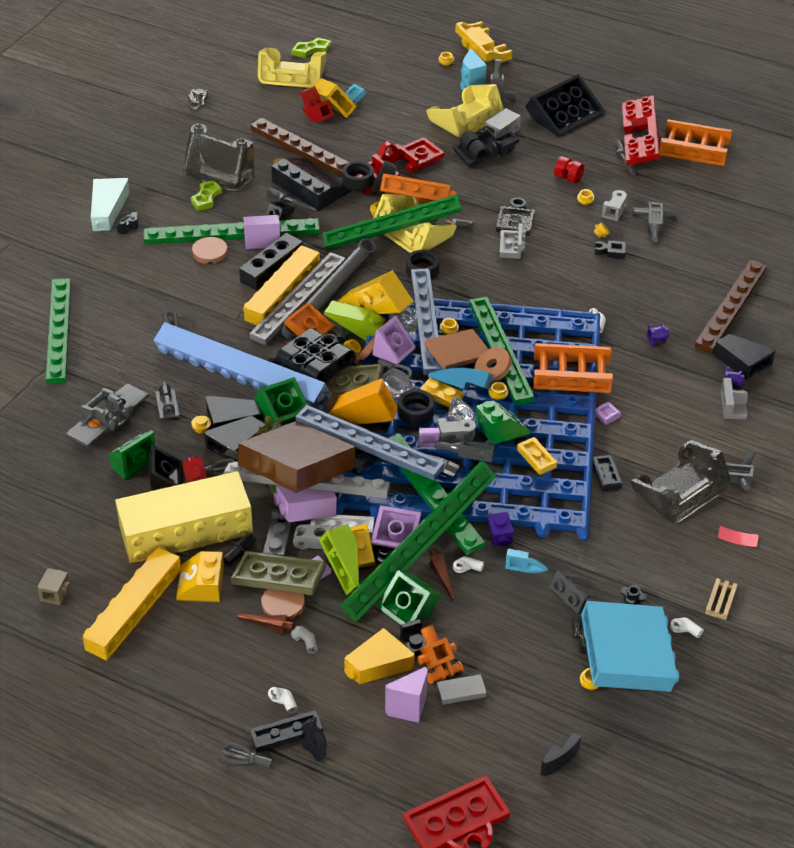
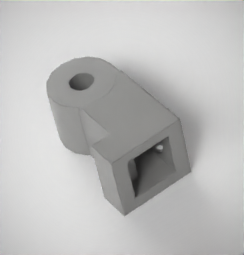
[601,190,627,221]
[437,418,476,443]
[293,525,333,553]

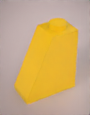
[315,78,357,118]
[344,628,415,684]

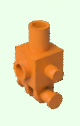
[417,625,464,684]

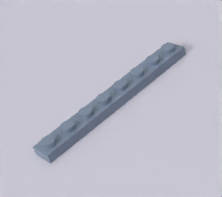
[411,269,443,375]
[296,405,444,480]

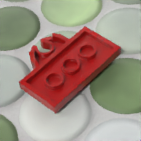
[402,775,510,848]

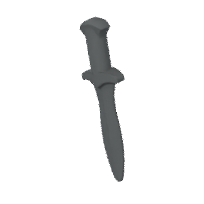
[614,139,636,176]
[267,186,317,211]
[445,217,474,229]

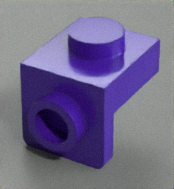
[487,511,514,547]

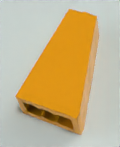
[328,379,398,425]

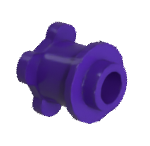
[647,324,669,346]
[725,366,745,389]

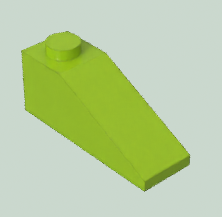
[324,301,386,341]
[319,524,359,596]

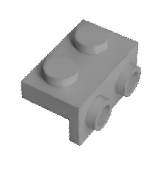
[499,223,526,259]

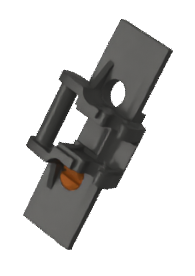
[66,383,148,447]

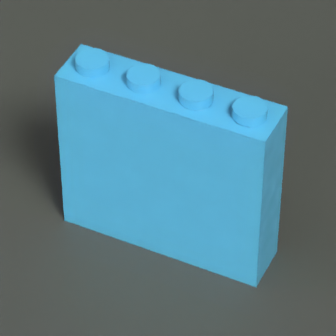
[581,601,679,692]

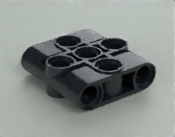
[276,328,355,383]

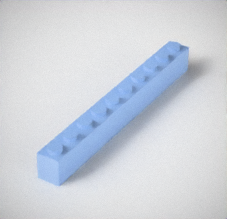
[153,322,330,407]

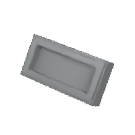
[437,674,486,705]

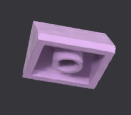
[243,215,280,250]
[373,316,416,364]
[371,505,421,548]
[385,667,428,723]

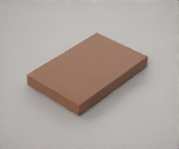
[424,329,489,369]

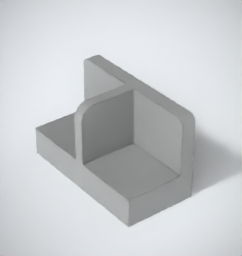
[486,108,521,137]
[721,378,748,419]

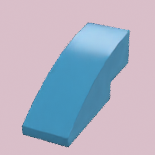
[428,368,494,391]

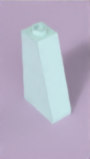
[91,178,130,231]

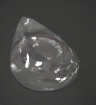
[389,306,417,334]
[381,369,415,398]
[448,396,477,424]

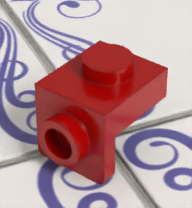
[182,456,207,483]

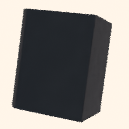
[149,444,183,491]

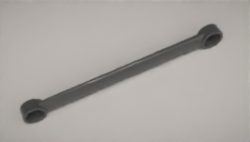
[282,238,376,340]

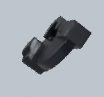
[116,212,138,234]
[302,717,327,761]

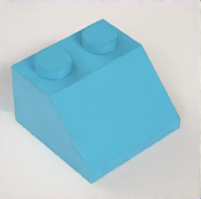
[460,49,487,91]

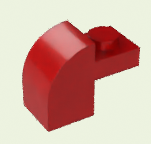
[300,86,334,122]

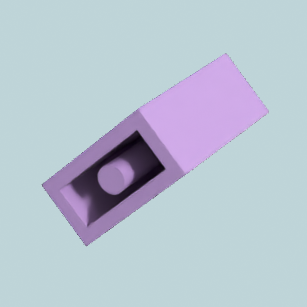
[274,485,337,522]

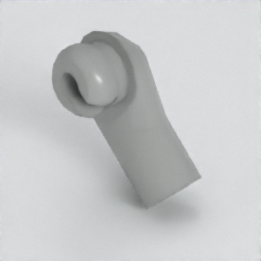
[291,626,318,654]

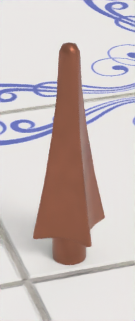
[428,549,455,599]
[237,614,295,635]

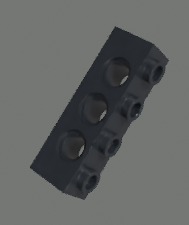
[239,233,303,291]

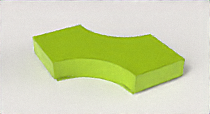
[291,38,332,58]
[191,180,222,212]

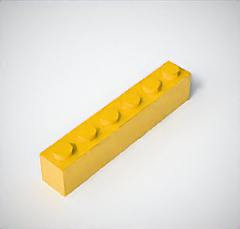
[243,246,320,325]
[82,547,181,661]

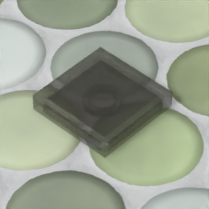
[496,206,535,236]

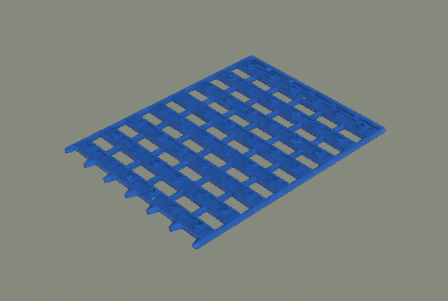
[335,296,600,542]

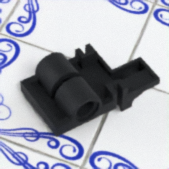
[453,126,519,168]

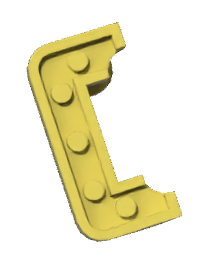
[258,48,327,88]
[426,84,504,138]
[374,194,457,253]

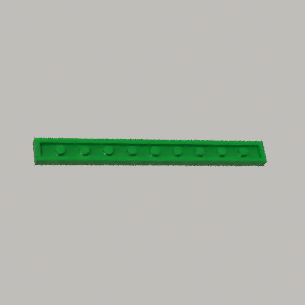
[144,218,320,245]
[340,461,497,622]

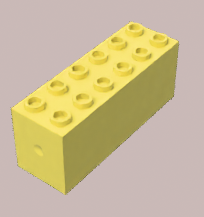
[115,471,253,564]

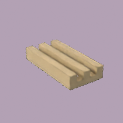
[705,578,738,620]

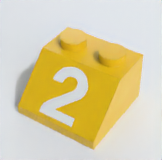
[176,551,224,602]

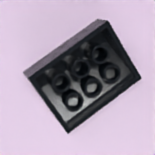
[525,74,606,137]
[271,158,353,211]

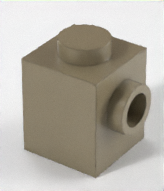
[37,568,72,605]

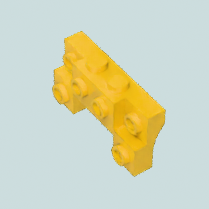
[455,21,512,63]

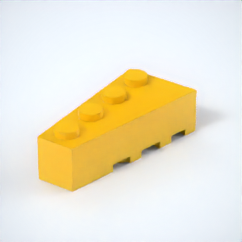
[338,270,413,314]

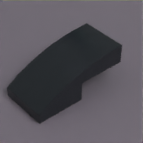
[540,732,581,776]

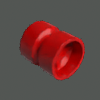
[554,156,585,184]

